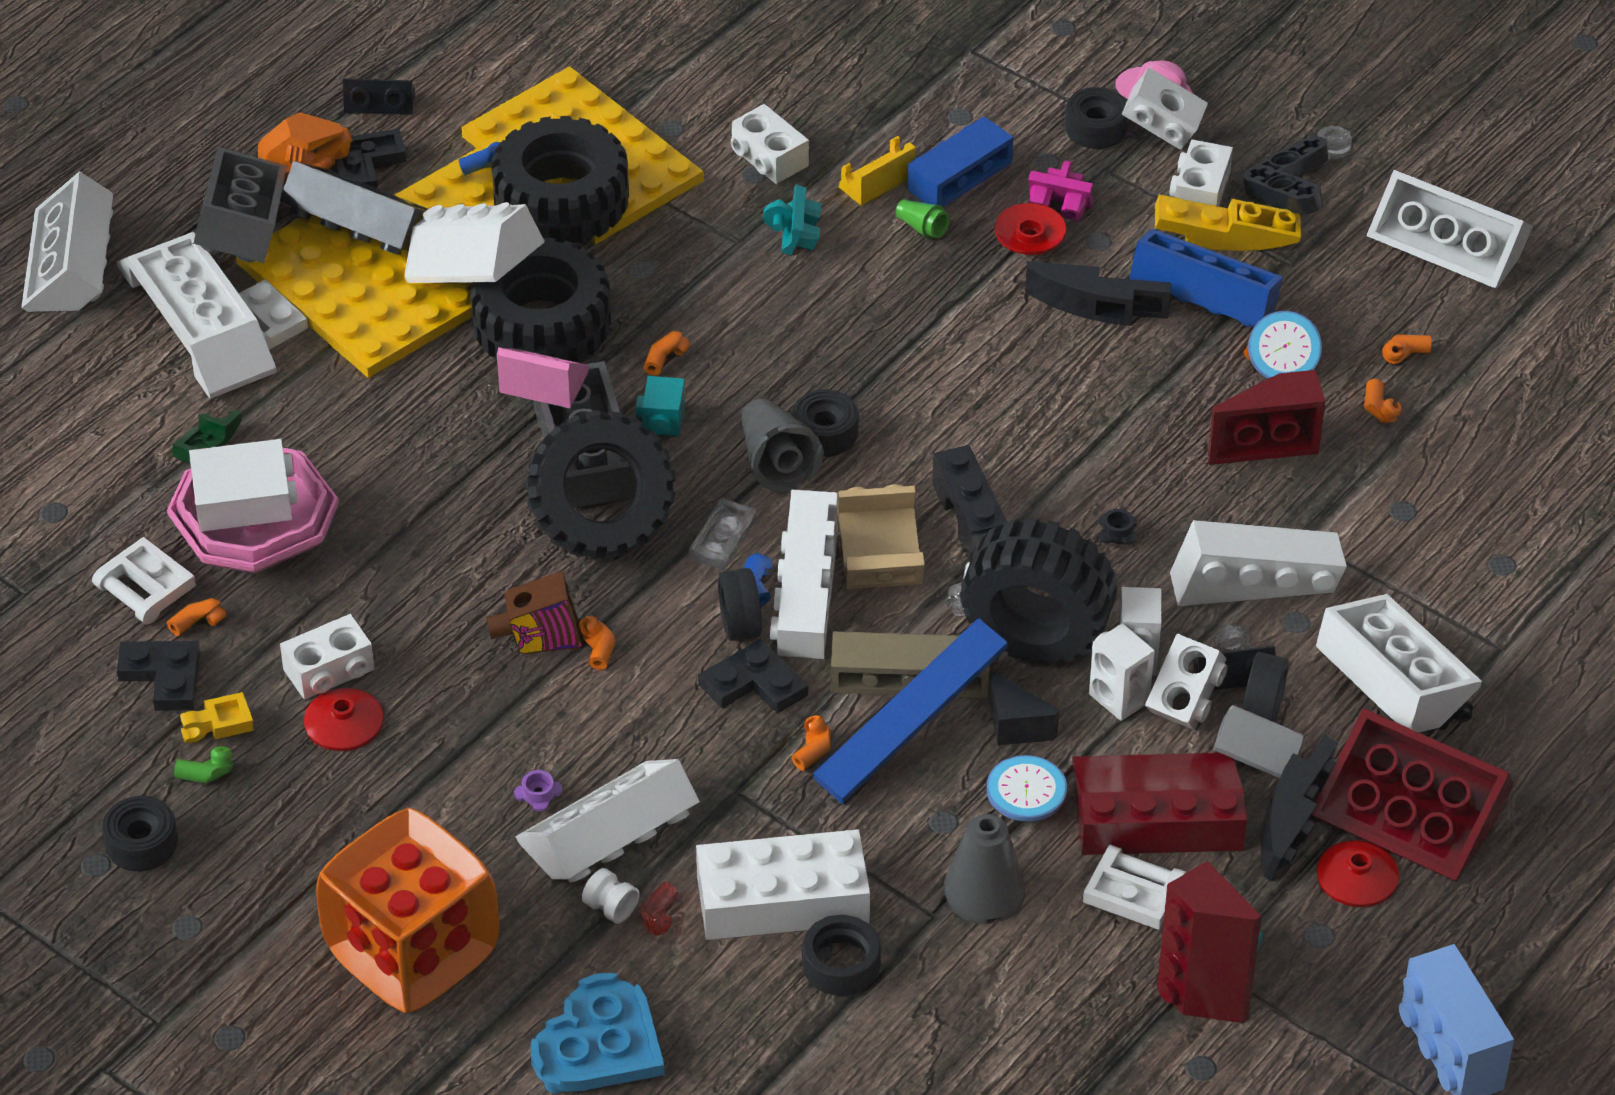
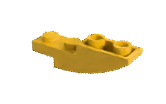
[1155,194,1301,251]

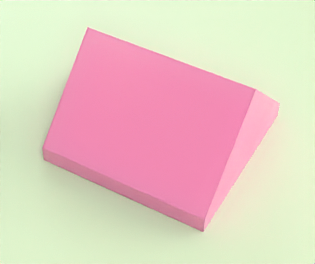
[497,347,589,408]

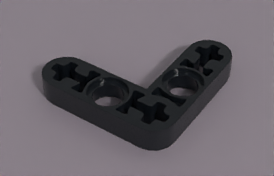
[1243,136,1329,214]

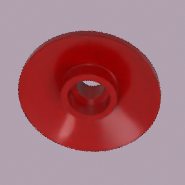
[995,203,1066,255]
[304,688,383,751]
[1317,840,1399,907]

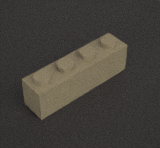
[831,631,989,698]

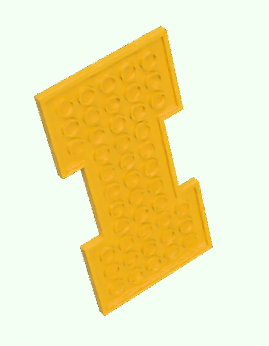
[236,66,704,378]

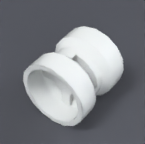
[582,868,640,924]

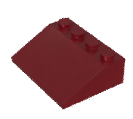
[1312,708,1514,882]
[1072,753,1247,855]

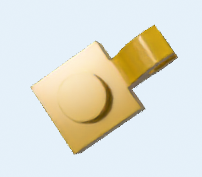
[180,692,254,743]

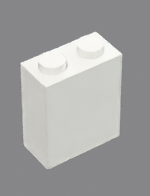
[189,439,298,532]

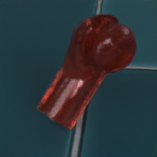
[640,882,678,936]

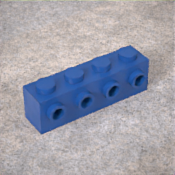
[1129,229,1283,327]

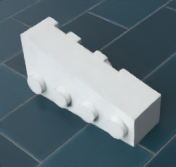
[770,490,838,659]

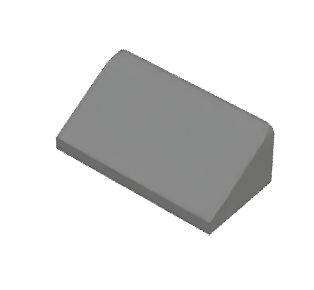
[1213,705,1304,778]

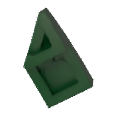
[172,410,242,463]

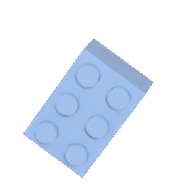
[1399,944,1514,1095]

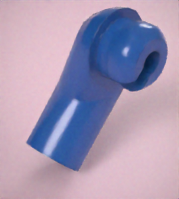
[459,142,501,176]
[743,553,773,606]

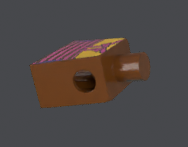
[487,571,583,654]

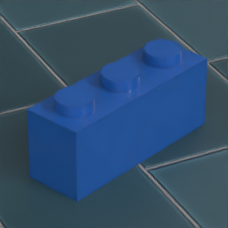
[907,116,1014,207]

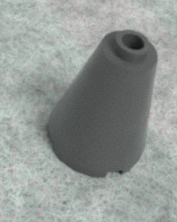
[741,398,824,492]
[943,814,1025,924]

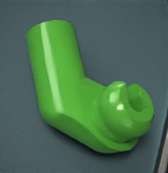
[174,746,234,784]

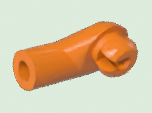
[644,331,690,376]
[1382,334,1431,364]
[1364,379,1402,423]
[167,598,227,636]
[578,616,615,670]
[791,715,831,771]

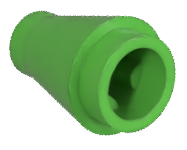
[896,199,950,239]

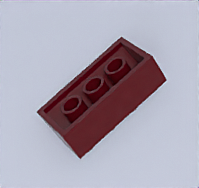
[1157,861,1261,1023]

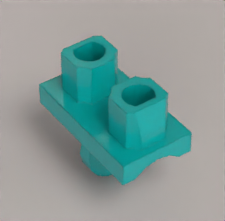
[763,185,822,255]

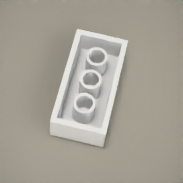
[696,829,870,940]

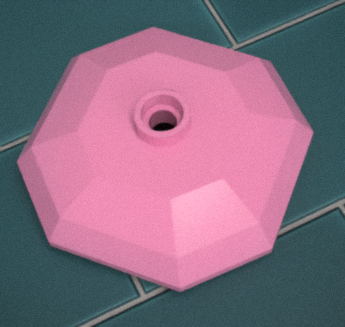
[167,448,339,574]

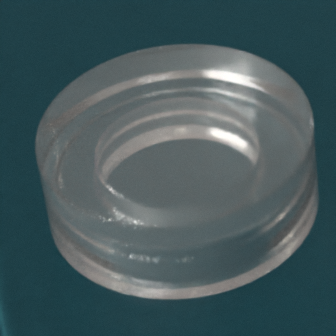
[1317,126,1352,158]

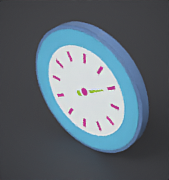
[1248,311,1322,379]
[986,755,1067,821]

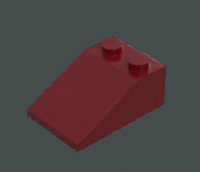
[1207,370,1325,465]

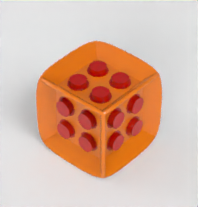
[316,808,499,1013]

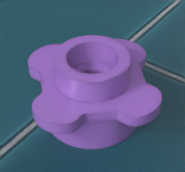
[514,770,562,811]

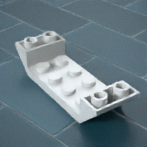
[117,232,277,399]

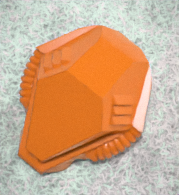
[258,112,352,182]

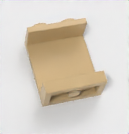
[837,484,924,590]

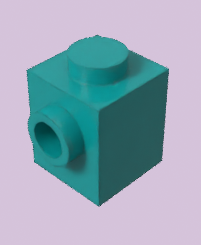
[636,376,685,436]

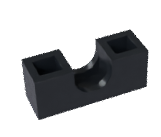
[933,445,1007,561]

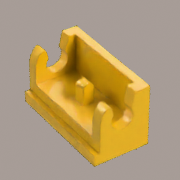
[839,136,916,206]

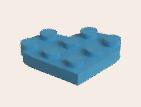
[531,973,665,1094]

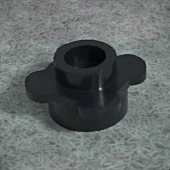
[1099,509,1137,545]

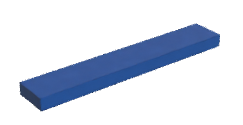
[813,618,1008,804]

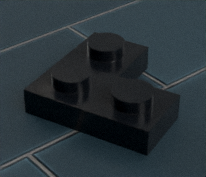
[335,129,407,189]
[698,639,808,714]
[117,641,200,711]

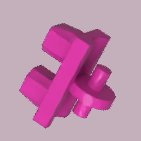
[1028,160,1094,221]

